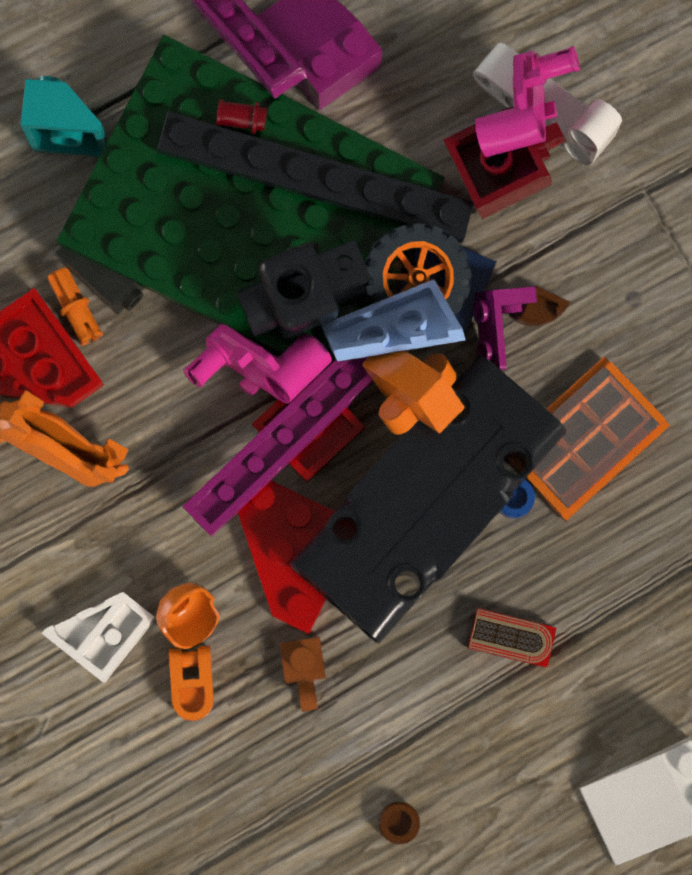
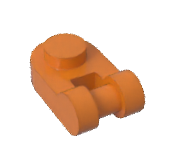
[169,645,214,721]

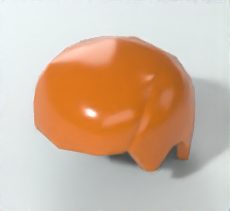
[156,583,220,649]

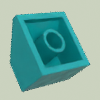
[20,76,108,157]

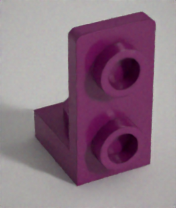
[473,286,537,370]

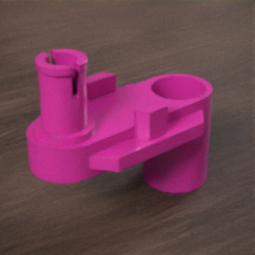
[475,46,580,157]
[183,324,332,404]

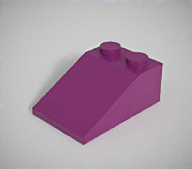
[257,0,382,110]

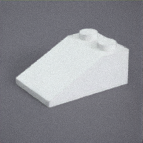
[579,737,692,866]

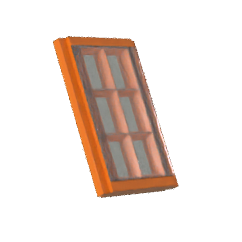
[505,356,670,522]

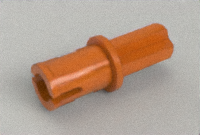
[47,268,104,346]

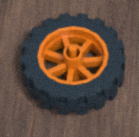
[364,223,471,314]

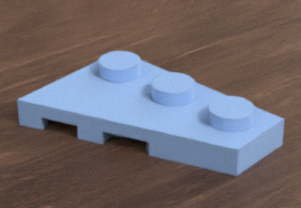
[321,279,465,362]

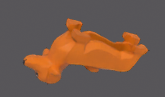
[0,390,129,487]

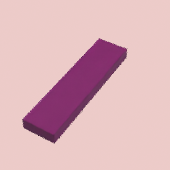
[192,0,307,99]

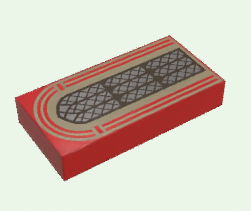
[467,608,557,668]

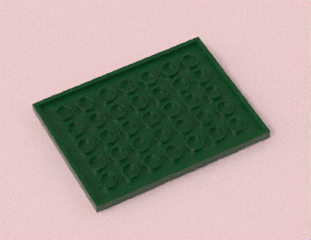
[56,34,445,375]

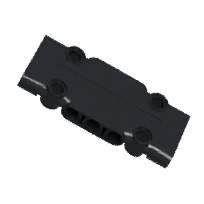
[290,356,566,644]

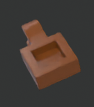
[279,637,326,712]

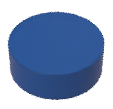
[499,480,535,519]

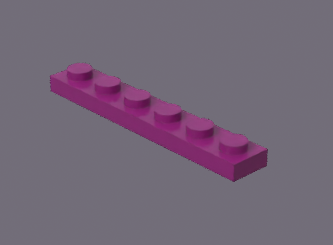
[182,356,374,538]

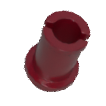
[216,99,267,134]

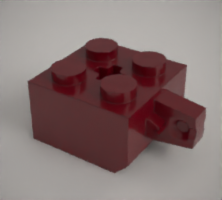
[443,107,565,219]

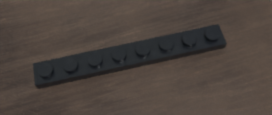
[157,111,474,243]

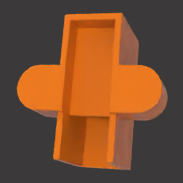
[362,350,465,435]

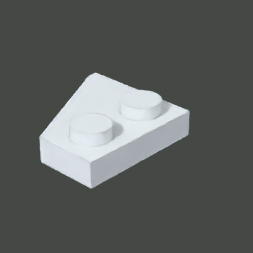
[42,592,156,683]

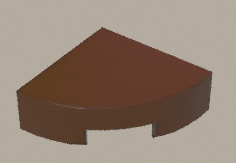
[517,285,570,326]

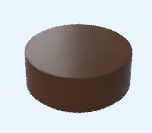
[378,801,420,844]

